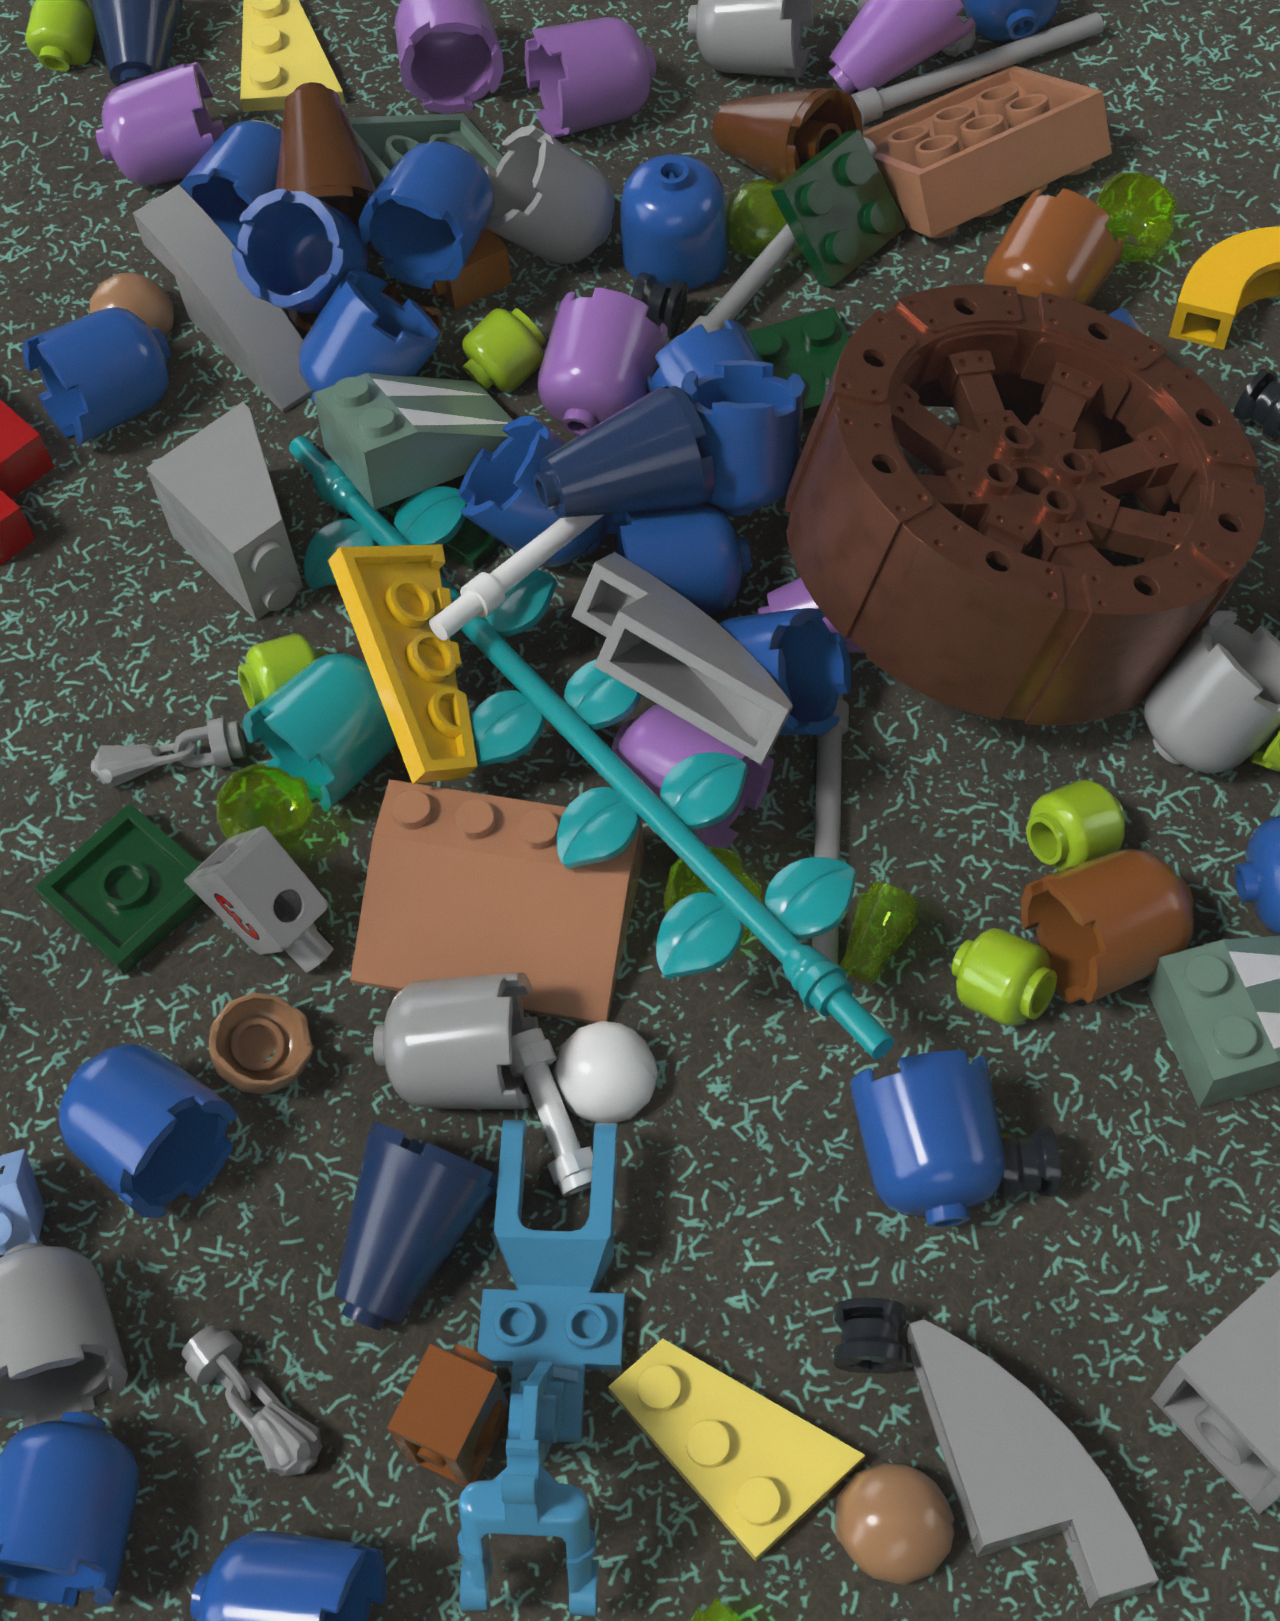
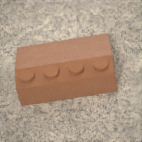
[863,65,1112,239]
[350,779,645,1024]

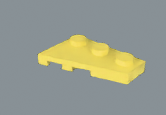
[240,0,345,112]
[608,1338,865,1562]

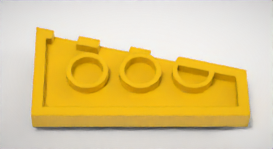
[328,544,478,784]

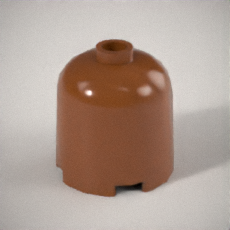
[983,189,1124,306]
[1021,849,1193,1003]

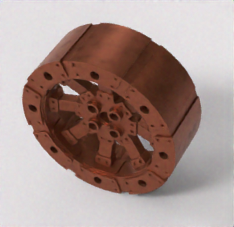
[785,284,1265,725]

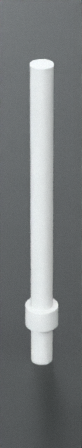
[429,515,604,641]

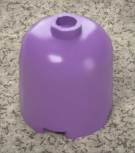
[394,0,504,114]
[524,17,656,138]
[96,62,225,186]
[538,288,668,436]
[612,704,774,856]

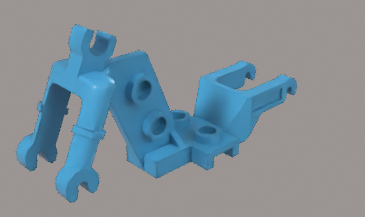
[457,1120,626,1617]

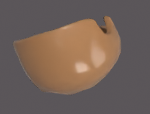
[89,272,174,338]
[209,992,314,1095]
[834,1463,955,1585]

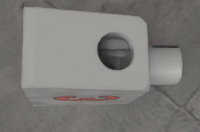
[184,826,335,973]

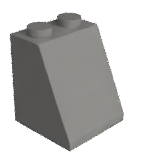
[146,402,303,621]
[1151,1270,1280,1514]

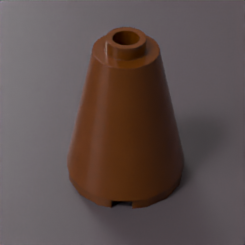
[275,82,377,230]
[712,87,863,184]

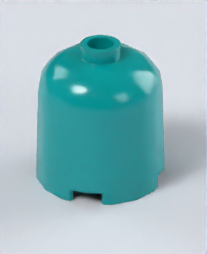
[242,653,397,812]

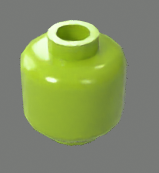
[25,0,97,72]
[462,308,546,393]
[238,633,328,710]
[1026,780,1125,871]
[951,928,1057,1026]

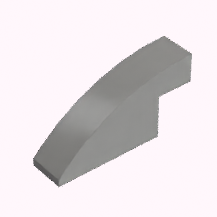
[133,185,313,413]
[571,552,793,765]
[905,1319,1159,1609]

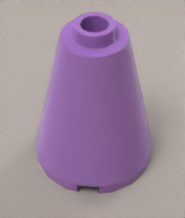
[828,0,976,95]

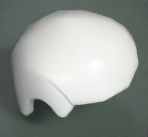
[553,1021,658,1123]

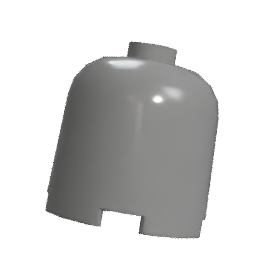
[688,0,813,78]
[485,125,615,265]
[1144,610,1280,774]
[373,973,538,1109]
[0,1243,128,1428]

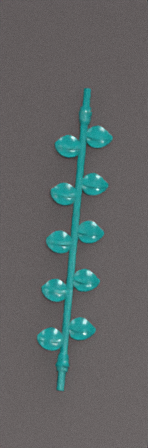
[289,436,895,1059]

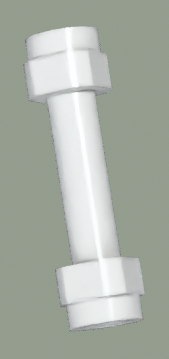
[508,1028,593,1197]

